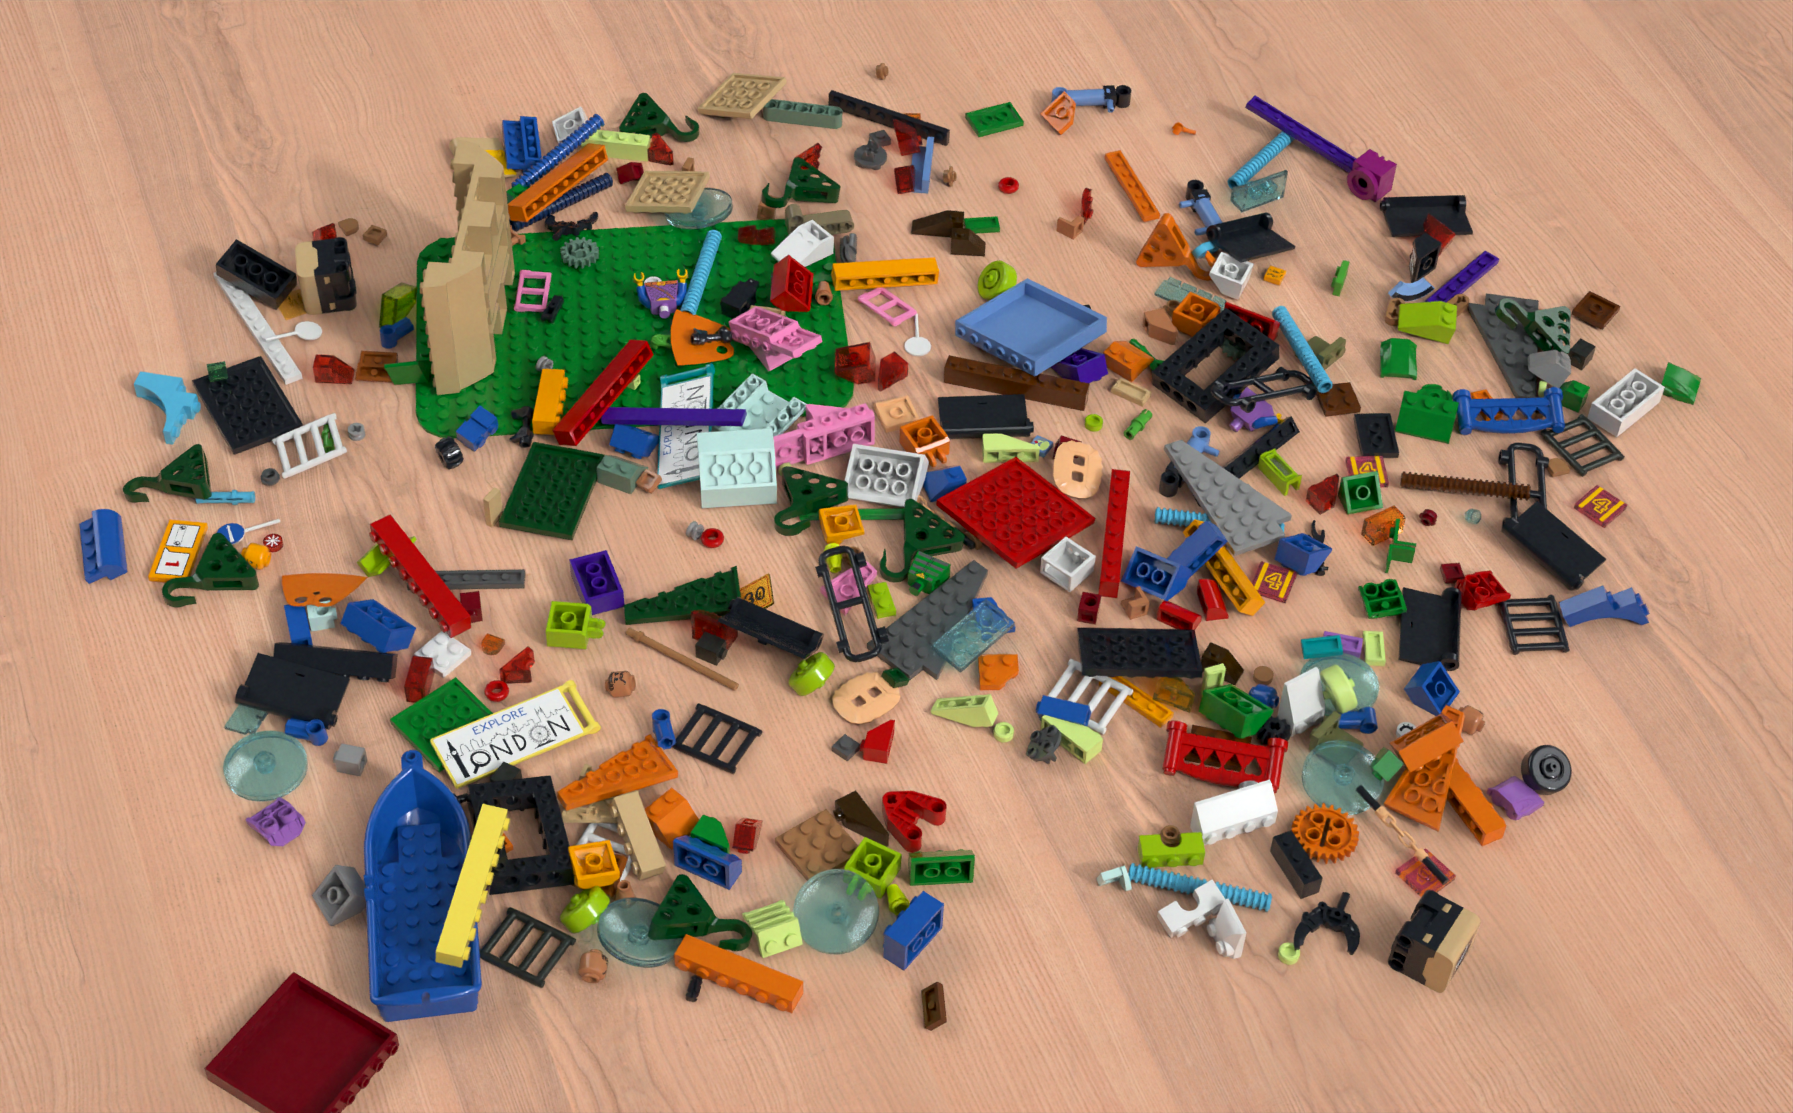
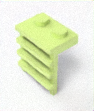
[742,900,803,958]

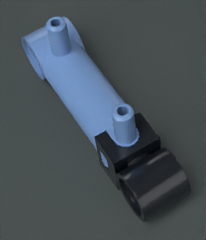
[1051,85,1132,113]
[1179,180,1223,236]
[1159,426,1219,497]

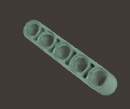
[763,99,843,129]

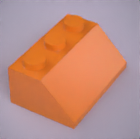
[1389,713,1464,772]

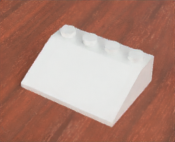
[845,444,929,508]

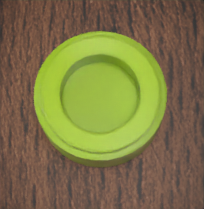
[1085,414,1103,432]

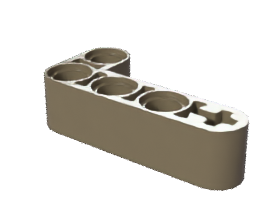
[785,204,854,235]

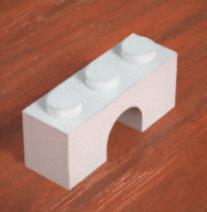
[1157,879,1225,938]

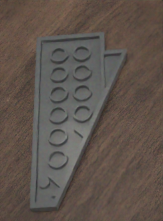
[1468,293,1539,398]
[867,560,988,681]

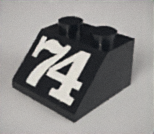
[1409,233,1442,283]

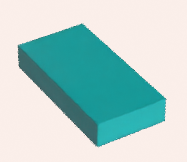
[1301,635,1343,659]

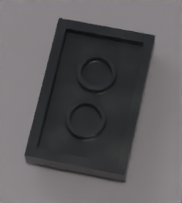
[1353,413,1399,458]

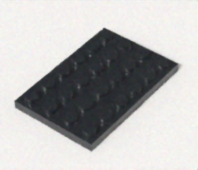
[192,356,303,455]
[1077,628,1203,679]

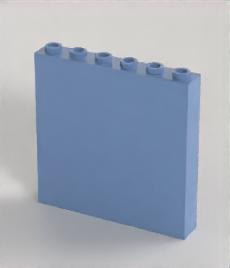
[955,278,1107,376]

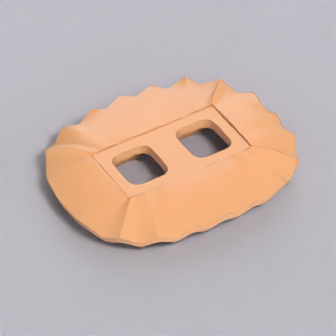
[1053,440,1102,499]
[832,672,900,724]

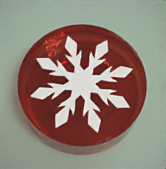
[263,534,283,552]

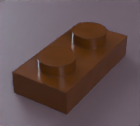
[921,982,947,1031]

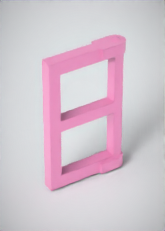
[514,270,551,312]
[858,287,917,326]

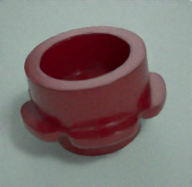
[1419,509,1437,526]

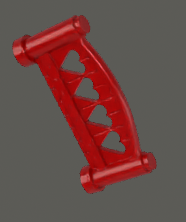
[1162,720,1288,793]

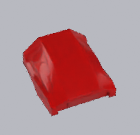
[1455,570,1511,611]

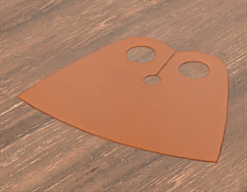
[671,309,734,365]
[282,573,368,607]

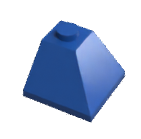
[923,466,967,502]

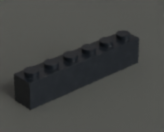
[273,642,398,682]

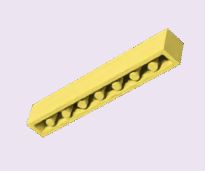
[435,804,510,968]

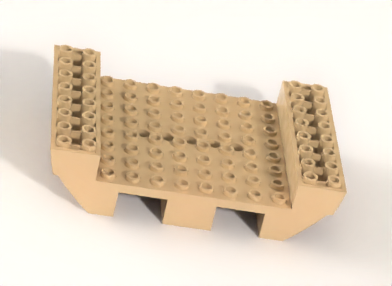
[420,140,515,395]

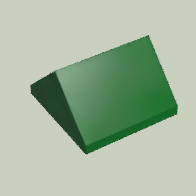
[384,360,433,385]
[1338,471,1383,514]

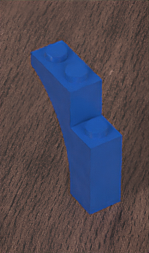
[1559,585,1650,627]

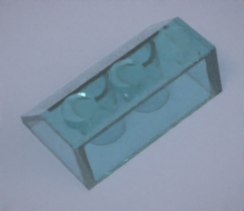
[1230,170,1288,213]

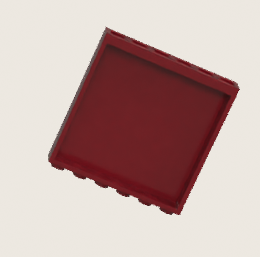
[204,972,399,1113]

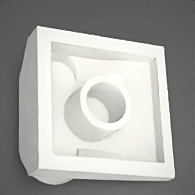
[552,107,588,143]
[1207,899,1246,959]

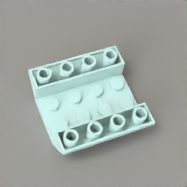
[712,374,807,437]
[697,428,777,508]

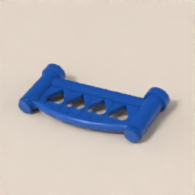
[1452,387,1565,435]

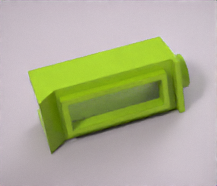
[1258,449,1302,496]

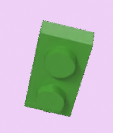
[1331,260,1350,296]

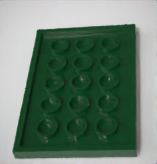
[499,442,605,541]

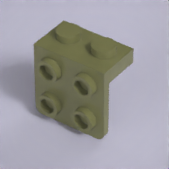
[1295,336,1346,370]
[1308,711,1364,769]

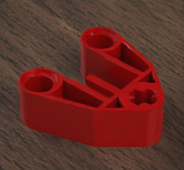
[882,791,947,853]

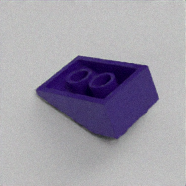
[1051,348,1108,383]

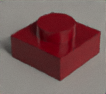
[1440,562,1465,583]

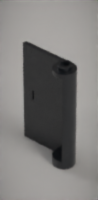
[1380,195,1473,237]
[1206,212,1296,263]
[938,394,1034,439]
[1501,501,1606,591]
[1398,587,1462,671]
[718,597,824,659]
[235,653,350,730]

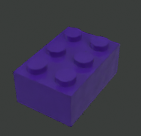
[569,550,625,615]

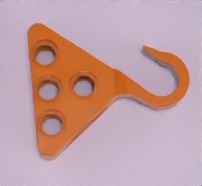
[1136,213,1217,281]

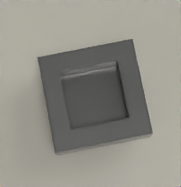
[869,130,891,147]
[832,734,860,761]

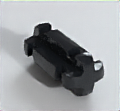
[686,975,703,1002]

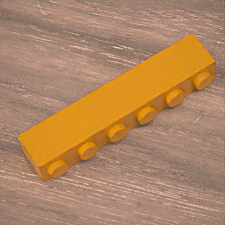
[831,257,939,291]
[1183,519,1265,616]

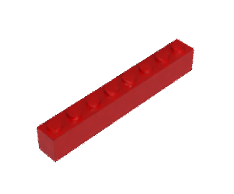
[552,340,653,446]
[1098,469,1130,598]
[369,514,471,638]

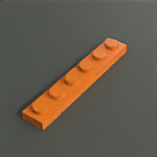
[1105,150,1160,222]

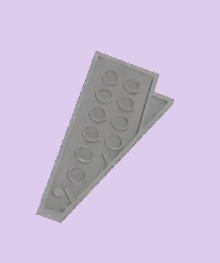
[1164,440,1292,556]

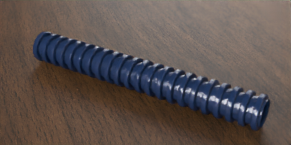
[509,173,613,232]

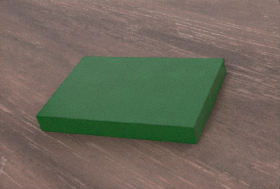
[965,102,1024,137]

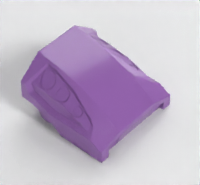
[1487,776,1544,820]
[245,797,306,846]

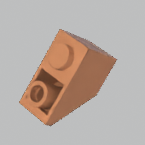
[1142,308,1178,345]

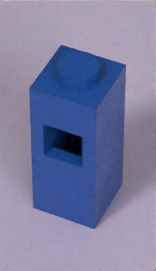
[284,601,313,645]
[1036,695,1091,726]

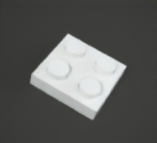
[414,631,472,678]

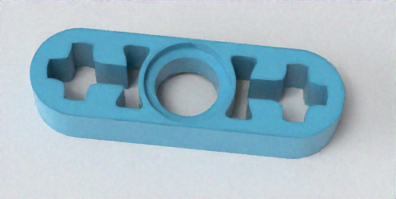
[1192,241,1220,260]

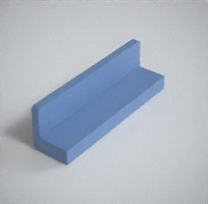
[908,137,934,194]

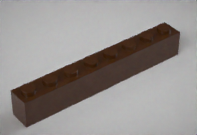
[944,355,1090,411]

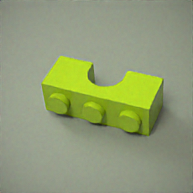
[1137,832,1205,869]

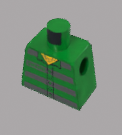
[908,551,951,596]

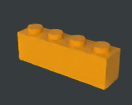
[532,369,568,435]

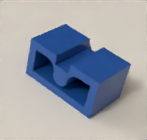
[456,406,498,452]

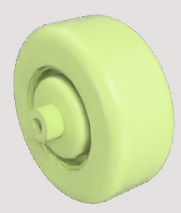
[1320,664,1358,714]

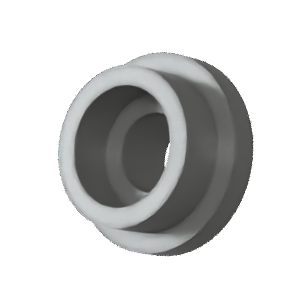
[261,468,280,486]

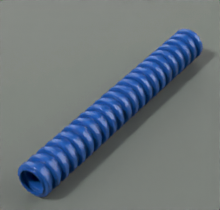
[511,114,605,187]

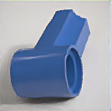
[380,317,414,349]
[1339,707,1378,734]
[652,709,676,750]
[285,718,328,746]

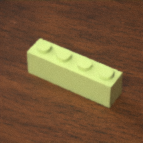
[581,130,651,162]

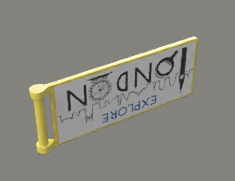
[430,680,601,789]

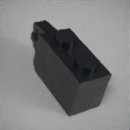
[720,278,759,319]

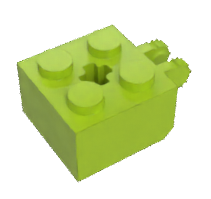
[546,601,606,649]
[844,837,902,901]

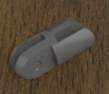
[840,233,857,263]

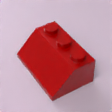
[770,255,814,312]
[1224,302,1280,341]

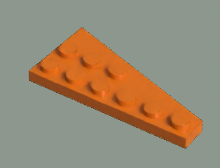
[1384,705,1465,832]
[557,734,678,811]

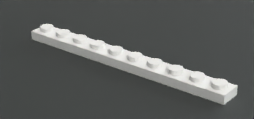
[213,272,303,385]

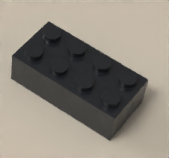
[216,239,297,310]

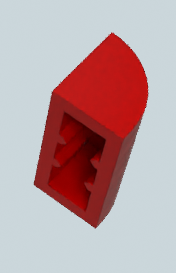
[1197,579,1229,621]
[1157,600,1202,630]

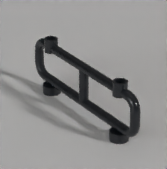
[1210,367,1317,413]
[1498,442,1549,528]
[815,546,889,663]

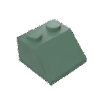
[597,455,648,494]

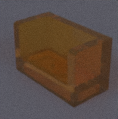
[1361,505,1406,546]

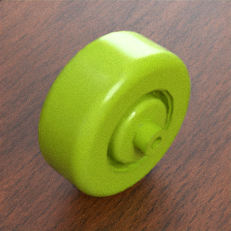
[977,260,1017,301]
[789,652,835,696]
[560,886,610,934]

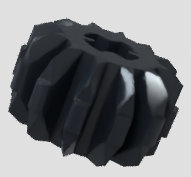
[435,436,464,470]
[1256,715,1291,745]

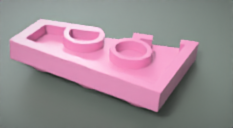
[820,561,877,616]

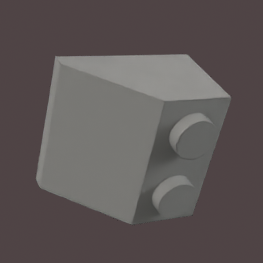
[1528,350,1571,388]
[312,865,366,926]

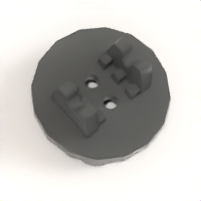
[854,139,887,170]
[1026,725,1062,764]

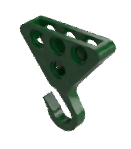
[619,93,699,142]
[761,157,841,208]
[1495,298,1571,354]
[123,444,212,503]
[774,466,849,536]
[879,499,964,583]
[162,533,259,607]
[648,874,752,951]

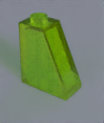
[379,282,417,328]

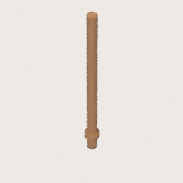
[626,628,739,691]

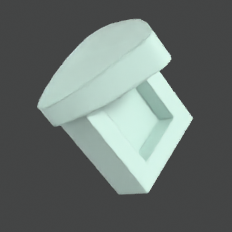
[1096,865,1132,891]

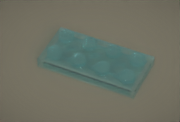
[932,599,1015,673]

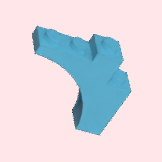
[134,371,201,445]

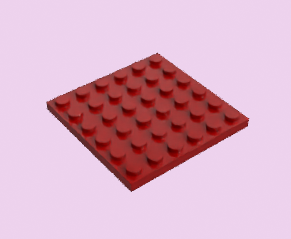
[936,457,1096,569]

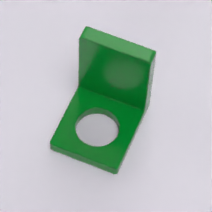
[1389,518,1417,548]
[1385,544,1415,573]

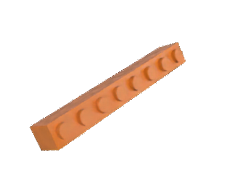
[508,143,608,222]

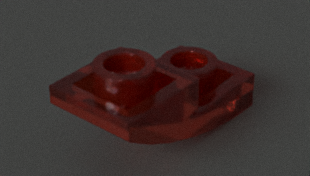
[1080,188,1094,225]
[738,225,775,245]

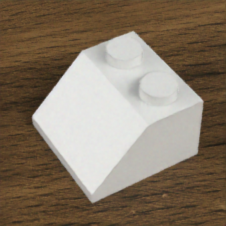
[1209,252,1254,300]

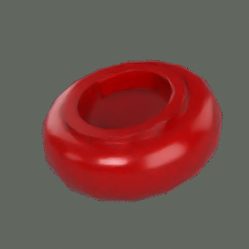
[998,177,1019,194]
[701,528,724,548]
[484,680,509,702]

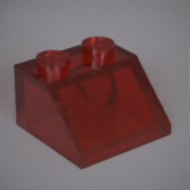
[835,342,876,385]
[691,610,738,650]

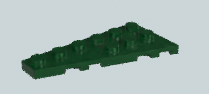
[624,566,741,625]

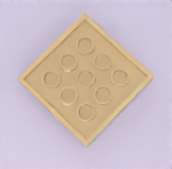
[697,73,787,119]
[625,171,710,214]

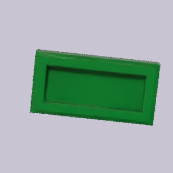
[964,216,1000,234]

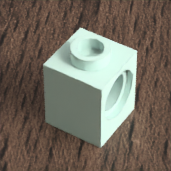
[307,600,338,632]

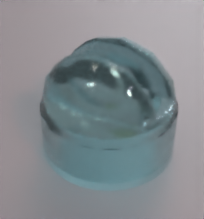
[1464,509,1481,524]

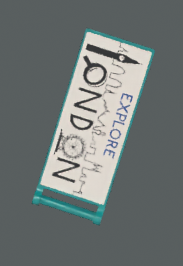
[657,363,715,489]

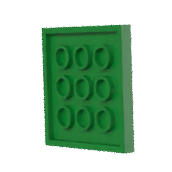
[390,677,493,773]

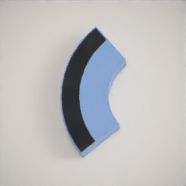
[1388,277,1435,301]

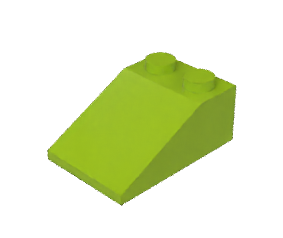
[1398,301,1457,344]

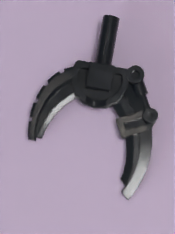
[545,212,598,241]
[1294,892,1360,955]

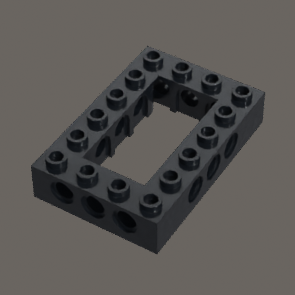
[1152,308,1279,424]
[467,775,575,895]

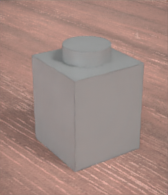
[333,744,367,776]

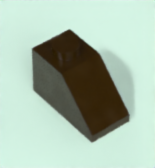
[951,228,986,257]
[1201,642,1244,686]

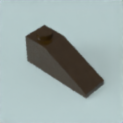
[911,210,964,238]
[833,790,889,847]

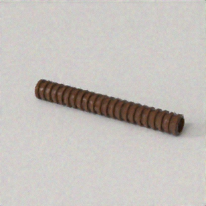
[1400,471,1531,501]

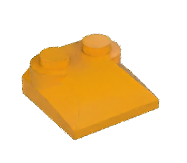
[819,504,865,545]
[568,840,620,889]

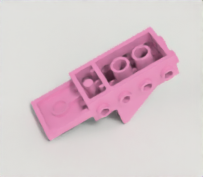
[729,306,823,371]
[773,403,875,469]

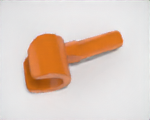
[1172,122,1196,135]

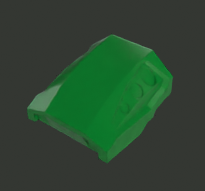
[1380,338,1417,380]
[1661,362,1701,405]
[1358,579,1407,619]

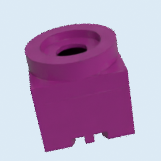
[1347,149,1397,202]

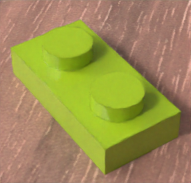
[867,582,896,619]

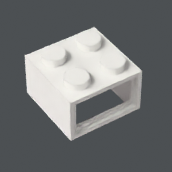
[1040,537,1096,592]

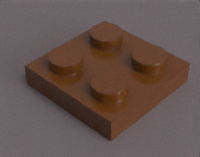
[1571,291,1621,330]
[1316,382,1361,417]

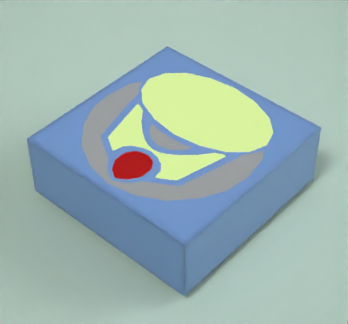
[1031,435,1053,458]

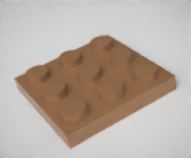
[775,809,858,885]

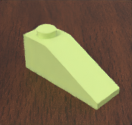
[982,434,1040,463]
[931,694,998,727]
[1041,715,1103,764]

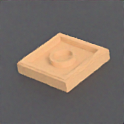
[873,395,920,433]

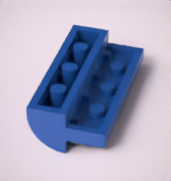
[502,116,542,173]
[79,509,128,584]

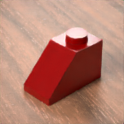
[860,719,895,764]

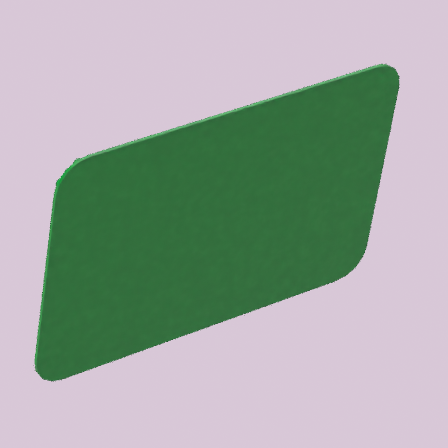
[416,219,854,439]

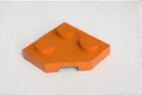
[1040,91,1076,135]
[978,654,1019,690]

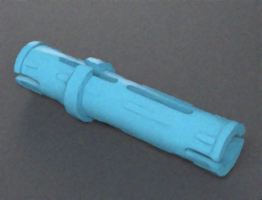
[196,490,255,505]

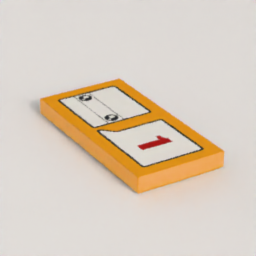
[148,519,208,583]

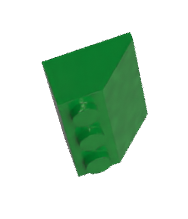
[1395,390,1459,444]
[1198,684,1274,738]
[908,849,975,886]

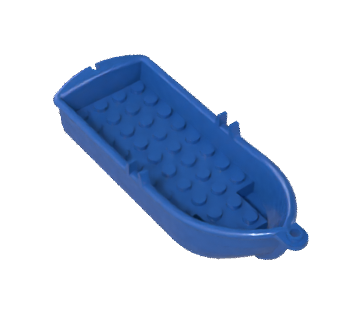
[363,750,482,1022]

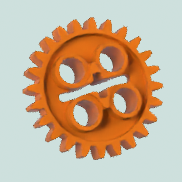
[1291,803,1359,864]

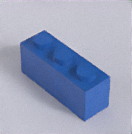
[1167,520,1228,578]

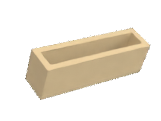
[610,791,666,881]

